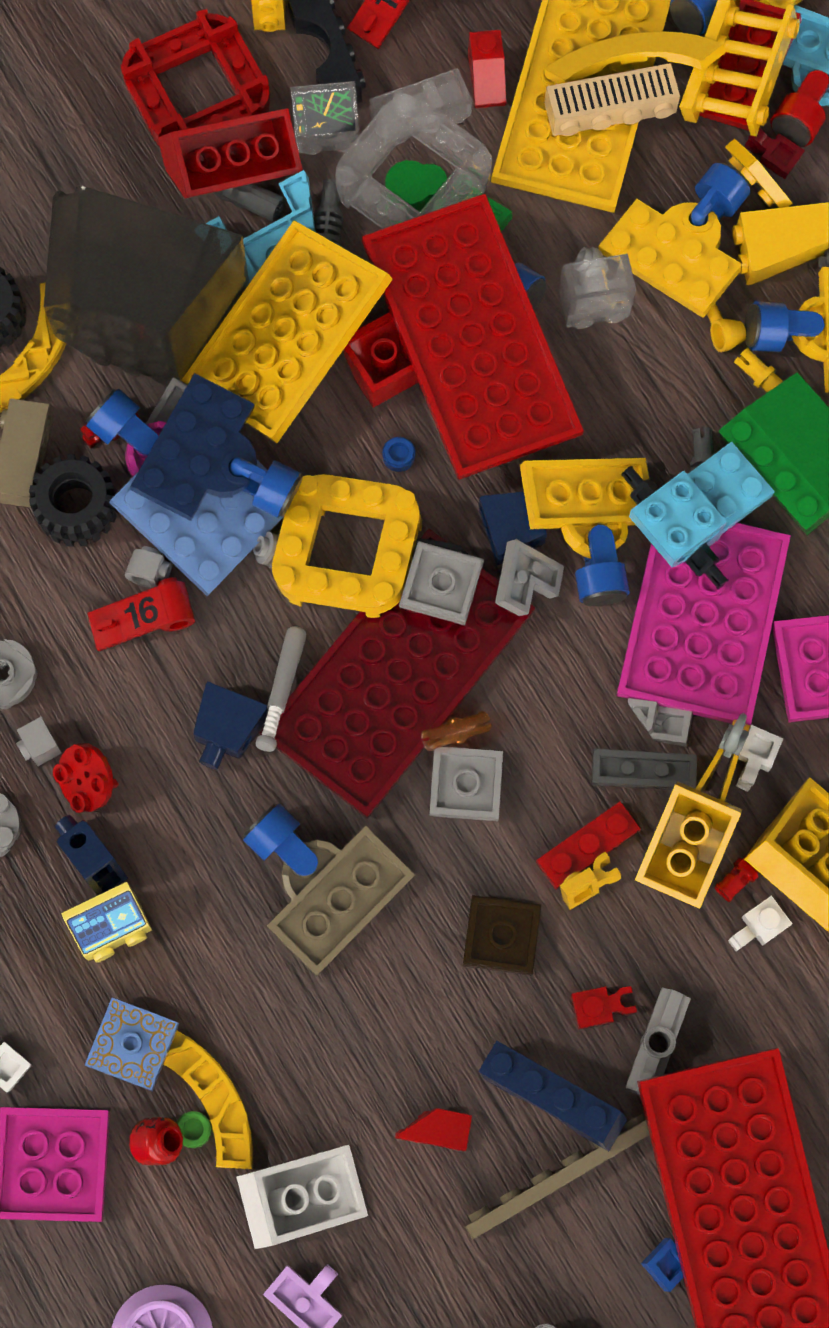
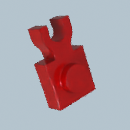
[571,986,637,1030]

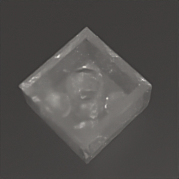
[558,253,636,329]

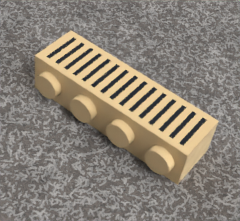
[544,63,680,136]

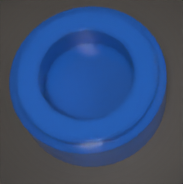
[382,437,415,472]

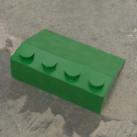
[719,372,829,536]

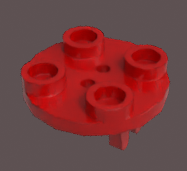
[53,743,119,813]

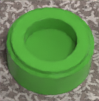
[176,1111,212,1148]

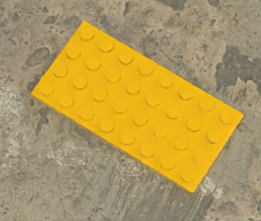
[491,0,671,213]

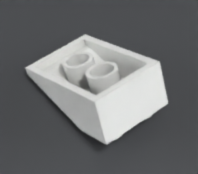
[236,1145,368,1249]

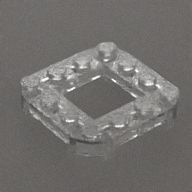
[335,94,492,229]

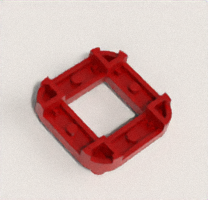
[120,9,270,146]

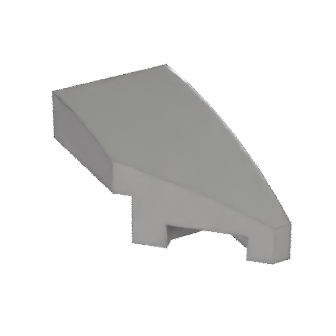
[628,698,693,747]

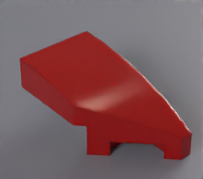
[395,1108,472,1151]

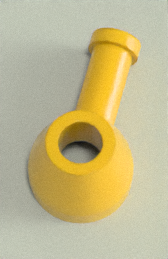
[707,303,746,352]

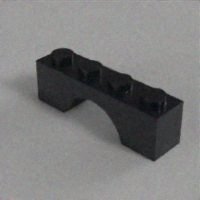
[286,0,366,104]

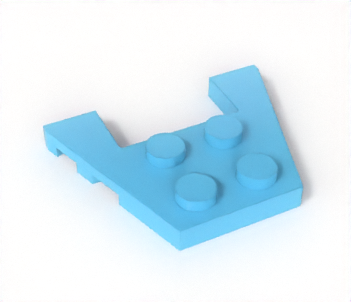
[194,170,316,285]

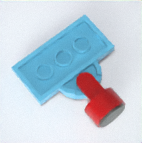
[770,5,829,147]

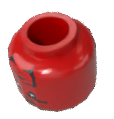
[129,1117,183,1165]

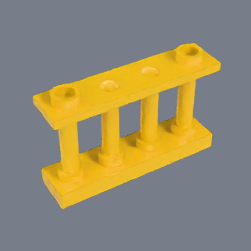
[679,0,800,136]

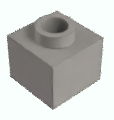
[16,717,62,766]

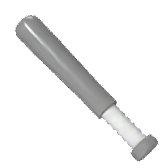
[255,626,306,752]

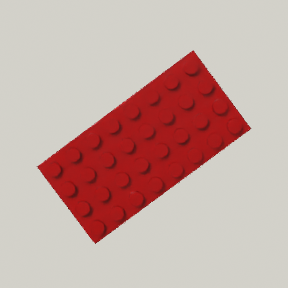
[362,194,584,480]
[637,1048,829,1328]

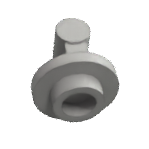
[253,531,279,569]

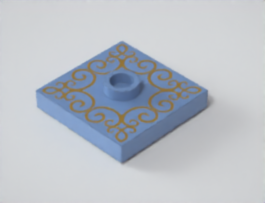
[85,998,179,1092]

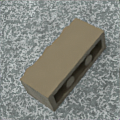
[0,398,54,508]

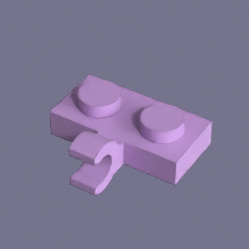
[263,1264,343,1328]

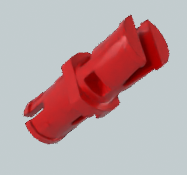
[714,855,759,902]

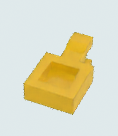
[560,852,621,910]

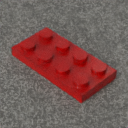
[699,0,802,131]

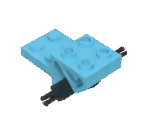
[621,442,775,590]

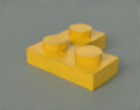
[725,138,793,208]

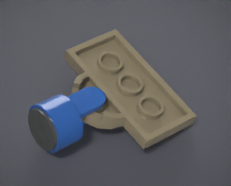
[243,803,415,976]

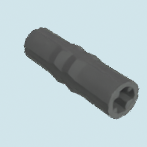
[213,183,286,222]

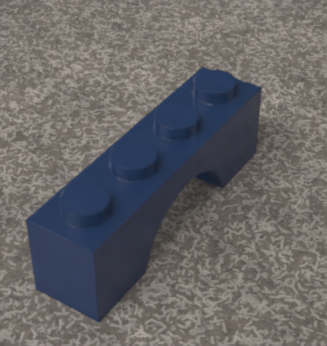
[478,1041,627,1152]

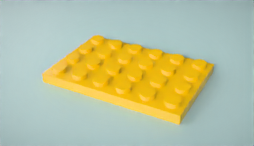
[181,220,393,443]

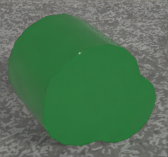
[385,160,447,221]

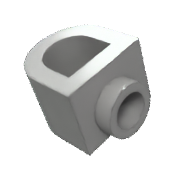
[124,546,172,589]

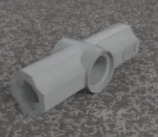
[625,987,691,1096]

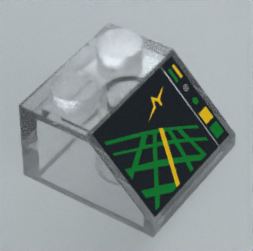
[290,81,359,155]

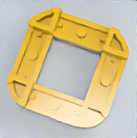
[272,474,422,618]

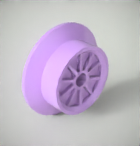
[112,1285,213,1328]

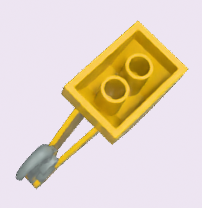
[635,713,750,909]

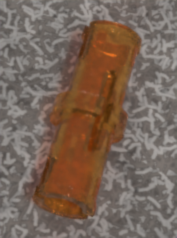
[421,711,492,752]

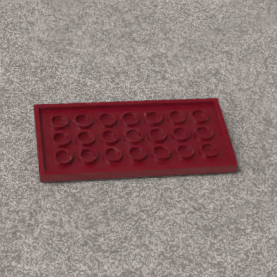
[260,528,535,819]

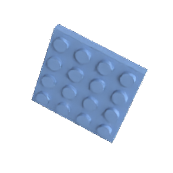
[109,460,285,596]

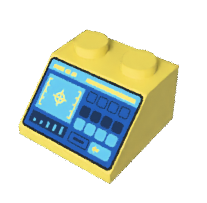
[61,882,152,963]

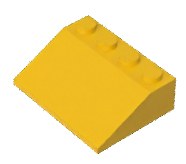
[744,777,829,932]

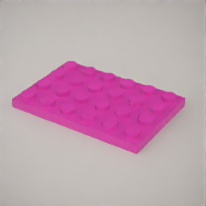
[616,523,791,726]

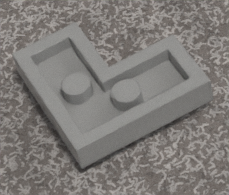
[495,539,564,616]

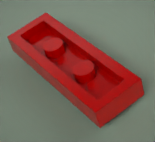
[536,801,641,890]

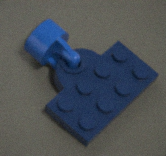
[130,373,303,521]

